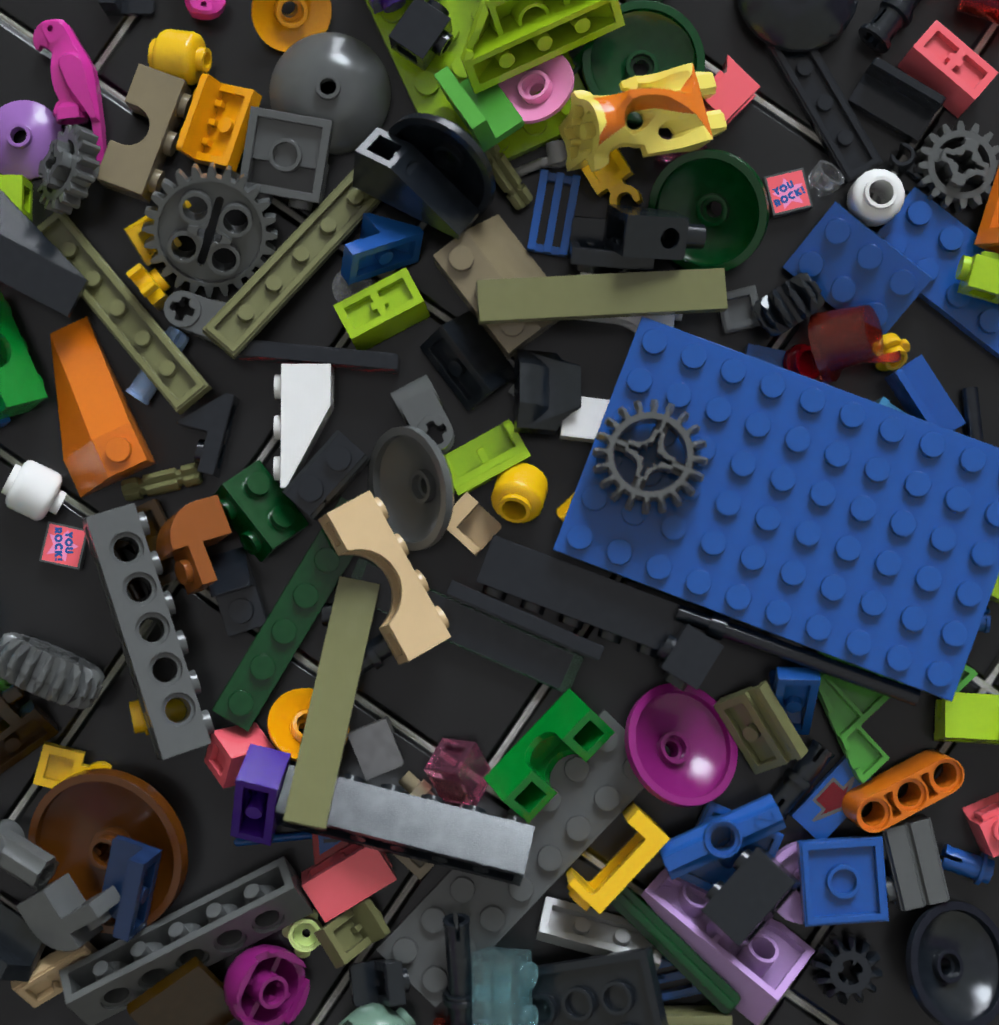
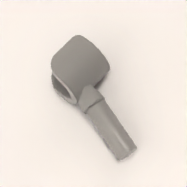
[514,140,567,177]

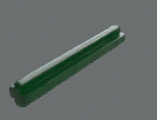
[610,886,741,1015]

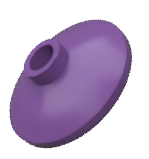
[0,100,64,181]

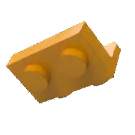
[176,73,262,172]

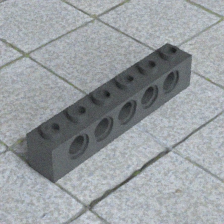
[82,503,214,760]
[59,856,314,1025]

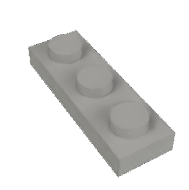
[536,896,662,970]

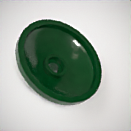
[582,0,705,124]
[648,149,769,271]

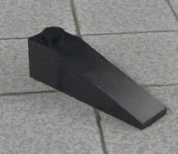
[0,189,89,318]

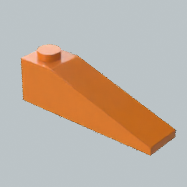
[50,316,156,498]

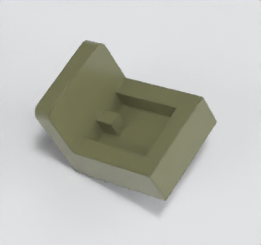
[314,898,390,969]

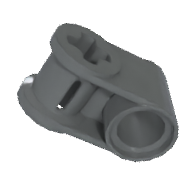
[164,290,226,347]
[390,374,455,455]

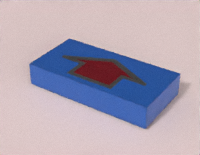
[789,755,872,839]

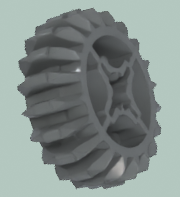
[592,399,708,515]
[0,632,105,709]

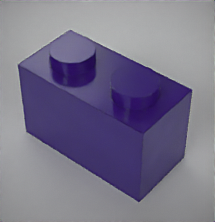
[230,744,291,846]

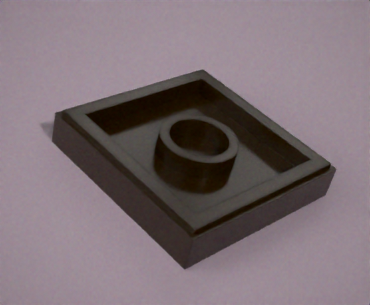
[126,956,235,1025]

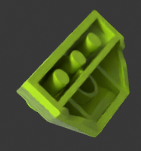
[461,0,625,94]

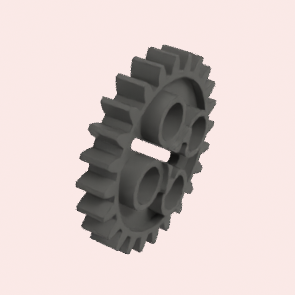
[142,162,278,298]

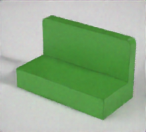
[434,66,525,152]

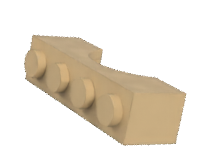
[318,490,451,664]

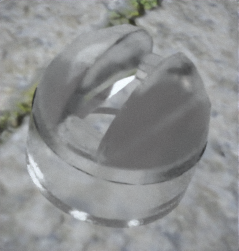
[808,160,845,196]

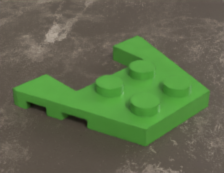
[816,651,978,784]

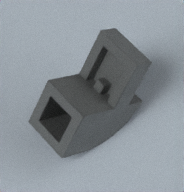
[16,873,121,951]

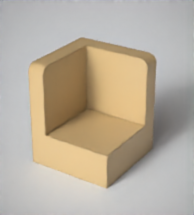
[447,492,502,556]

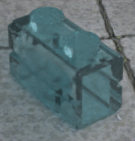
[472,947,538,1025]

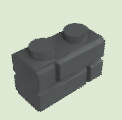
[877,814,950,911]

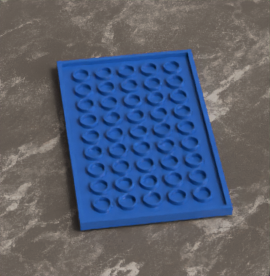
[553,316,999,701]

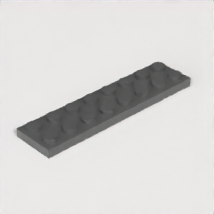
[376,709,644,1008]

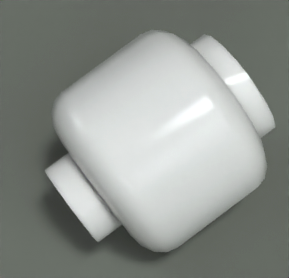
[847,169,905,227]
[1,460,67,521]

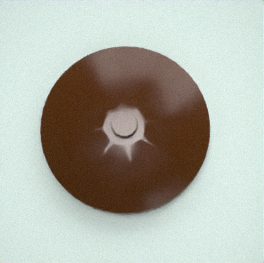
[28,768,188,934]

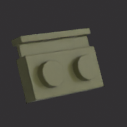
[713,681,808,775]

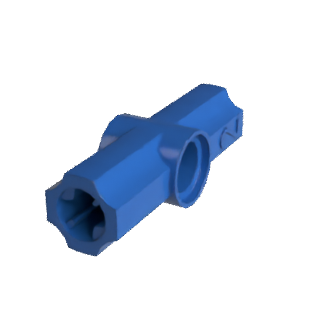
[658,793,786,880]

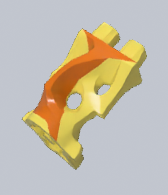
[558,63,727,172]

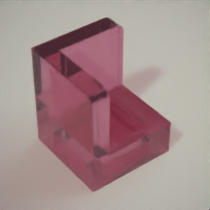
[424,738,491,806]

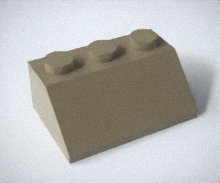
[433,214,560,360]

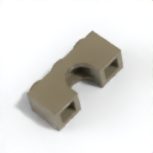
[97,63,192,203]

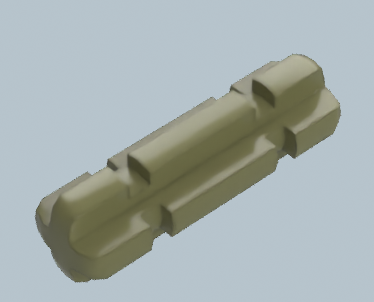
[485,144,533,210]
[121,463,203,502]

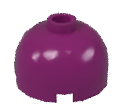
[224,944,310,1025]

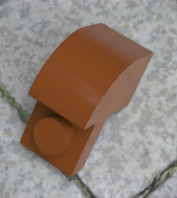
[156,494,232,595]

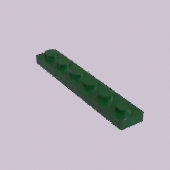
[212,497,354,731]

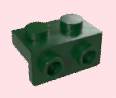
[214,460,309,562]

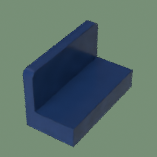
[102,835,162,942]

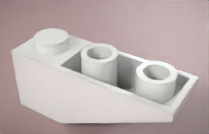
[273,364,334,489]

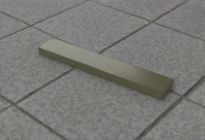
[202,169,382,359]
[37,212,212,415]
[476,268,728,325]
[283,576,380,831]

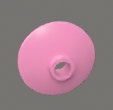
[498,55,574,124]

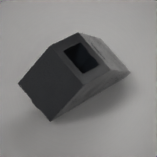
[353,127,480,240]

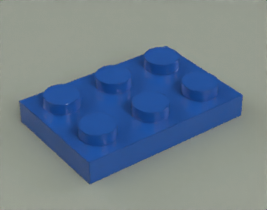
[783,201,932,340]

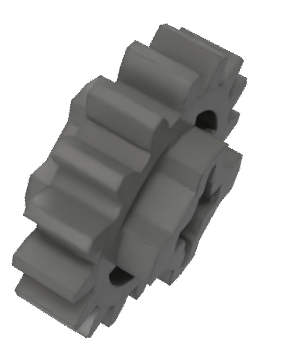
[913,121,999,212]
[38,124,101,215]

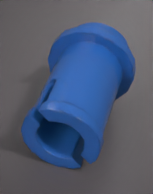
[940,844,995,885]

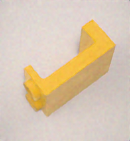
[565,801,670,914]

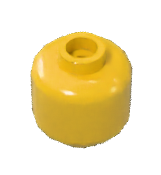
[148,29,212,86]
[491,462,548,523]

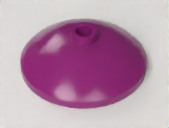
[625,683,738,808]

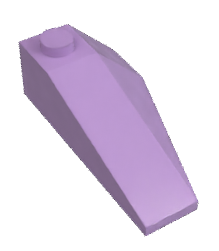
[641,868,816,1025]

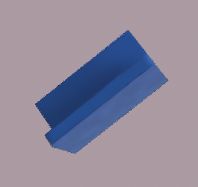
[884,354,966,431]

